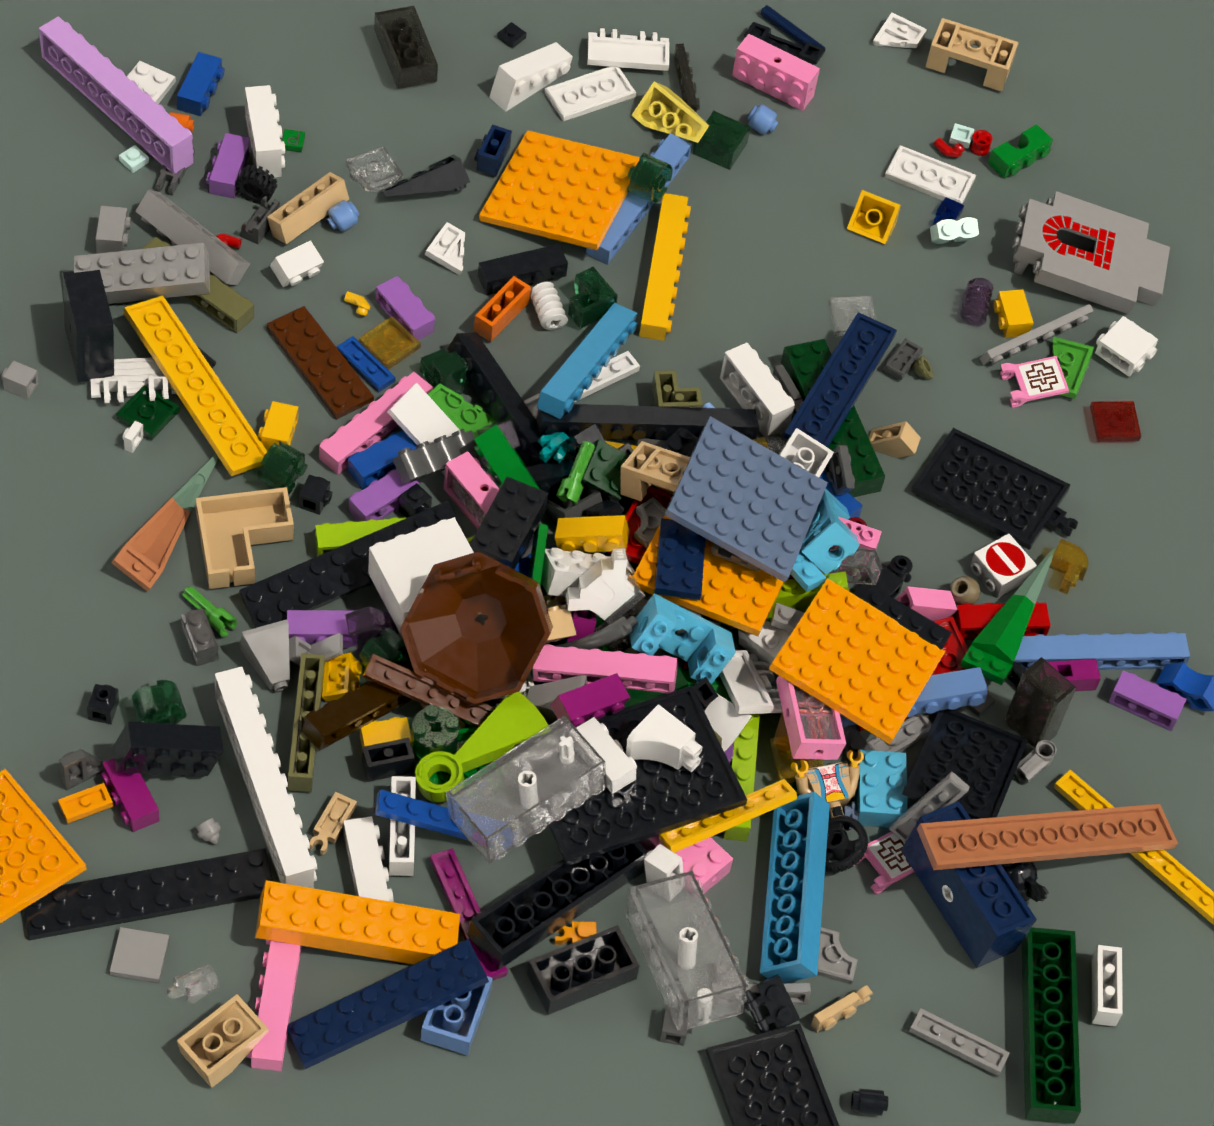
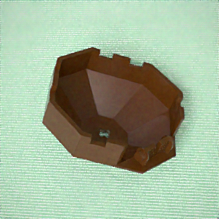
[400,551,553,704]

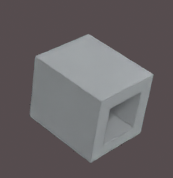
[1,361,39,400]

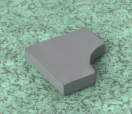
[634,497,666,549]
[817,927,858,984]

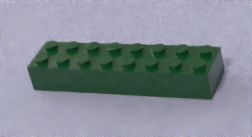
[781,339,885,497]
[1021,927,1081,1124]

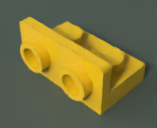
[322,652,362,702]

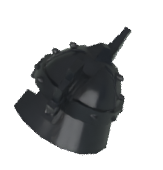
[1001,861,1049,902]

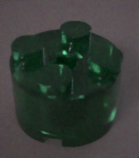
[628,153,673,203]
[257,440,308,494]
[359,628,410,668]
[132,680,187,724]
[411,704,459,759]

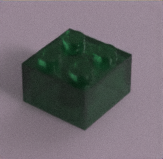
[693,110,750,170]

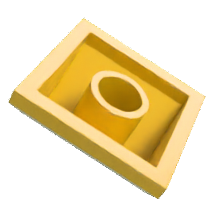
[847,190,901,244]

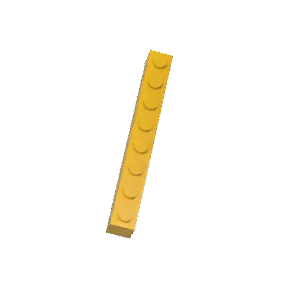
[639,193,691,341]

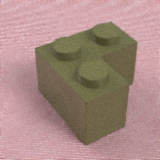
[652,370,703,408]

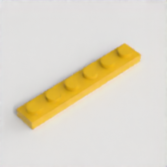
[659,779,797,853]

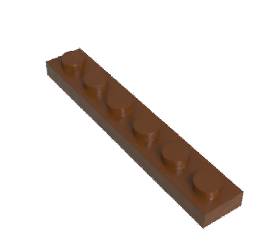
[363,654,495,728]

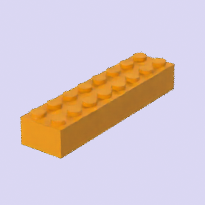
[255,880,460,965]

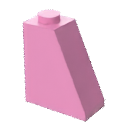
[896,586,957,621]

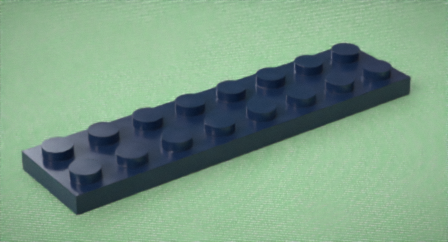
[783,312,897,448]
[287,939,489,1069]

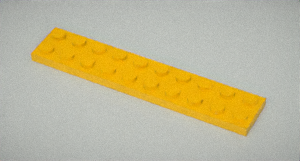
[123,295,272,476]

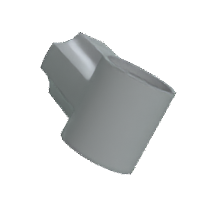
[1015,740,1057,784]

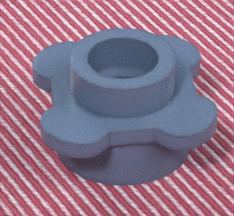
[843,802,859,830]

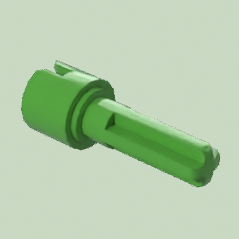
[556,441,595,505]
[182,586,238,637]

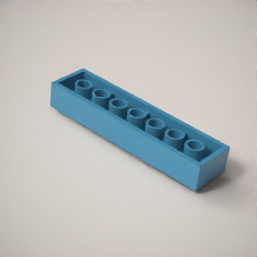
[760,791,830,984]

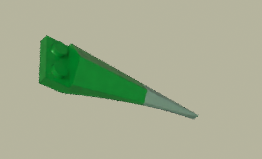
[960,548,1055,685]

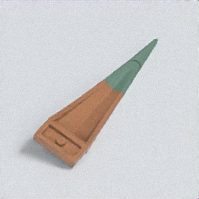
[111,454,219,591]

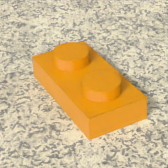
[58,783,113,824]

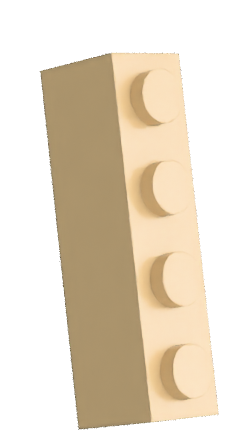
[267,172,349,244]

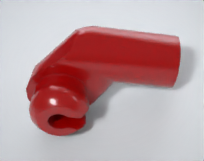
[933,138,965,158]
[216,233,242,249]

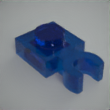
[933,197,964,225]

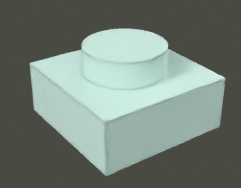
[949,123,974,149]
[119,145,149,173]

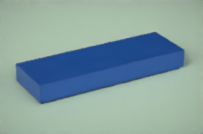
[336,336,396,393]

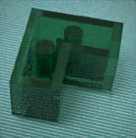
[568,266,618,329]
[420,349,468,395]

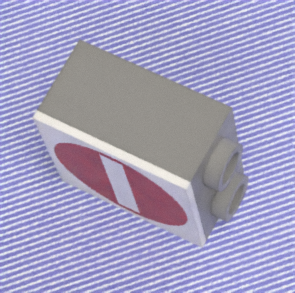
[970,534,1037,598]

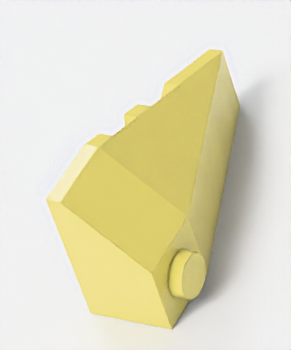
[631,81,709,143]

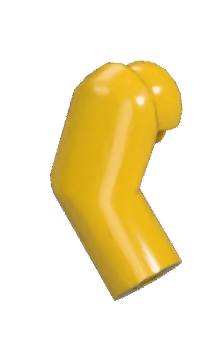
[344,291,370,316]

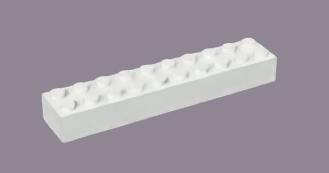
[215,667,317,889]

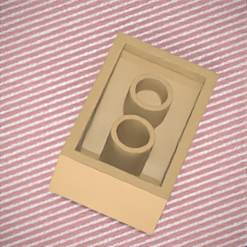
[177,994,269,1088]

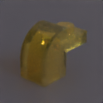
[1049,539,1088,594]

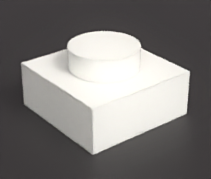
[123,421,144,453]

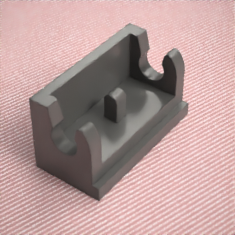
[240,196,280,244]

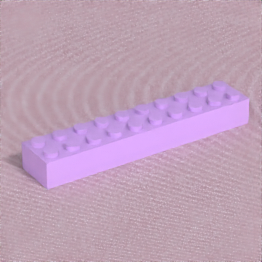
[39,16,194,174]

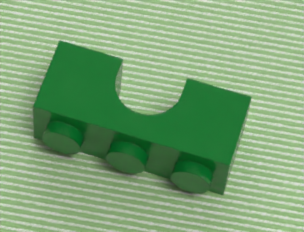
[988,124,1053,179]

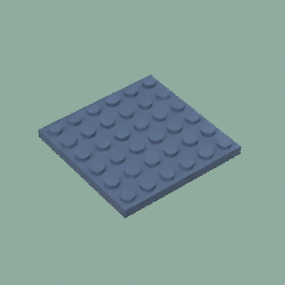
[664,416,828,583]

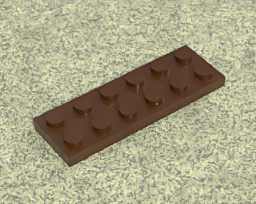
[267,306,374,420]

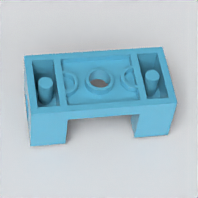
[801,488,860,575]
[630,593,736,684]

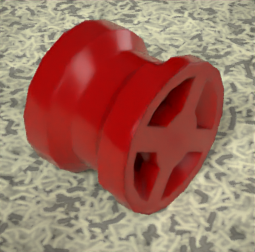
[969,130,993,156]

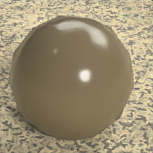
[949,576,981,605]

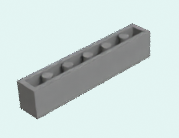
[135,190,250,286]

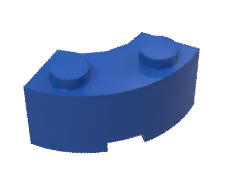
[1156,662,1214,711]

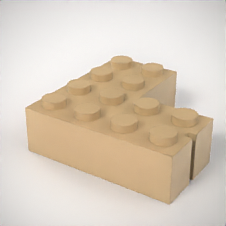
[196,487,294,589]

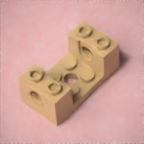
[926,18,1019,92]
[621,441,690,501]

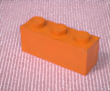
[474,276,531,342]

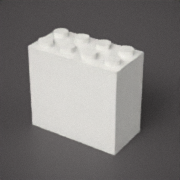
[368,517,474,638]

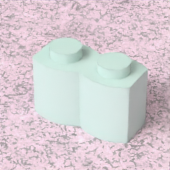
[930,217,979,244]

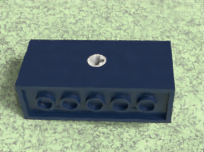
[901,801,1037,968]

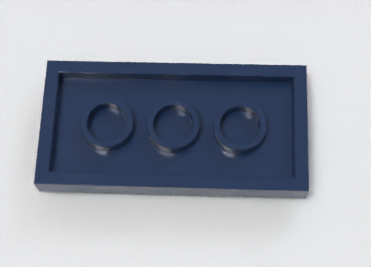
[654,518,706,600]

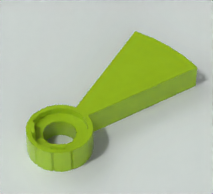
[415,692,551,802]

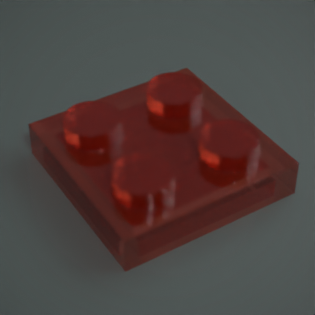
[1090,401,1141,442]

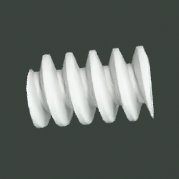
[530,282,568,330]

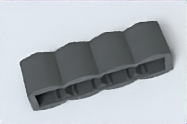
[393,429,480,484]

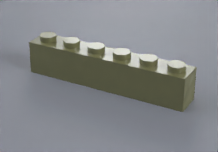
[142,237,254,333]
[288,653,325,792]

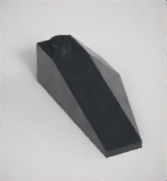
[381,154,470,197]

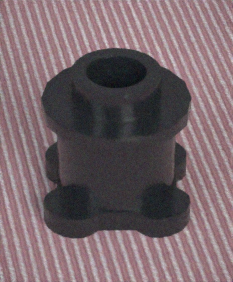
[887,555,913,583]

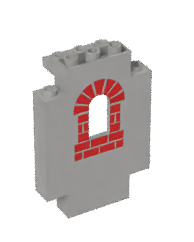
[1012,191,1170,314]

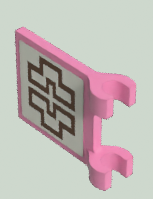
[1000,356,1069,408]
[857,832,914,895]

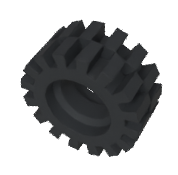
[235,165,277,204]

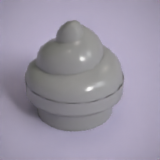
[196,818,221,844]

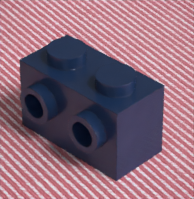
[474,124,512,176]

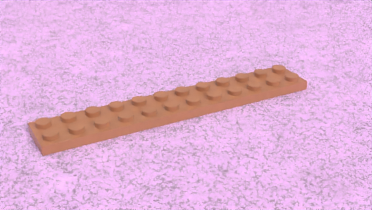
[917,804,1178,870]

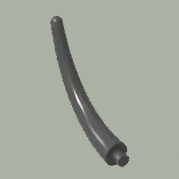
[554,616,637,650]

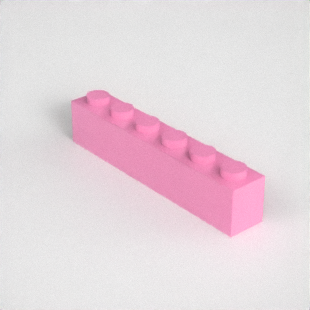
[319,372,433,475]
[533,644,677,694]
[247,940,302,1071]

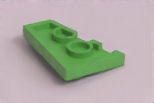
[1052,337,1094,399]
[428,384,497,438]

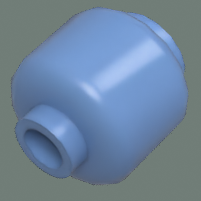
[747,104,778,135]
[327,200,360,232]

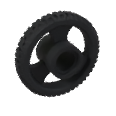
[825,816,868,873]

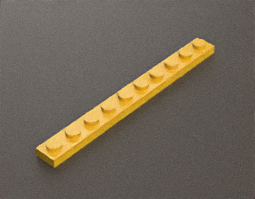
[1053,770,1214,925]

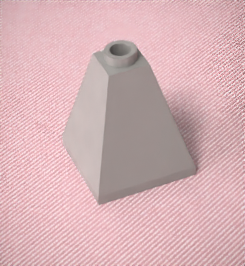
[239,619,290,692]
[523,675,588,727]

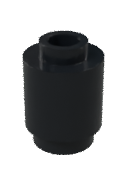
[851,1088,888,1116]

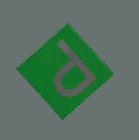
[282,129,305,152]

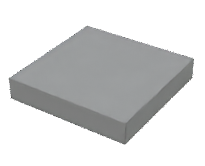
[110,927,170,983]

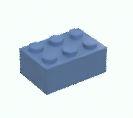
[420,976,493,1056]

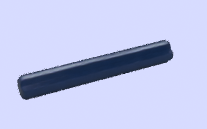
[760,5,826,49]

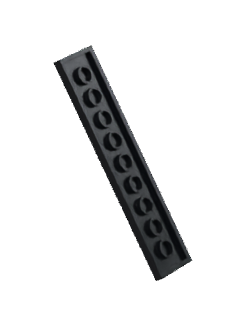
[239,501,467,628]
[24,848,273,940]

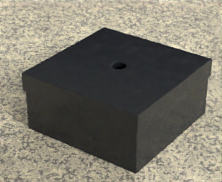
[63,270,114,382]

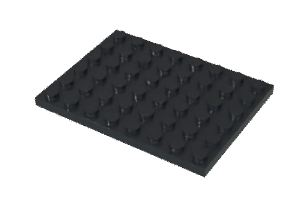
[515,686,747,866]

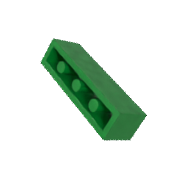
[474,424,540,489]

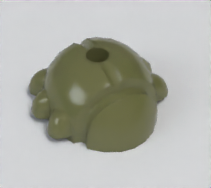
[914,356,934,379]

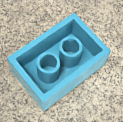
[855,749,907,828]

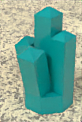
[538,432,570,463]

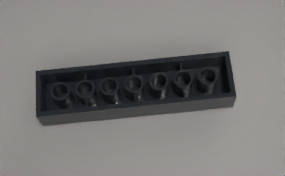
[467,842,648,970]

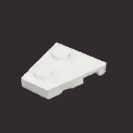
[873,13,927,48]
[425,222,465,276]

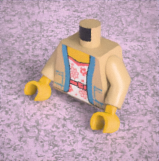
[791,750,864,818]

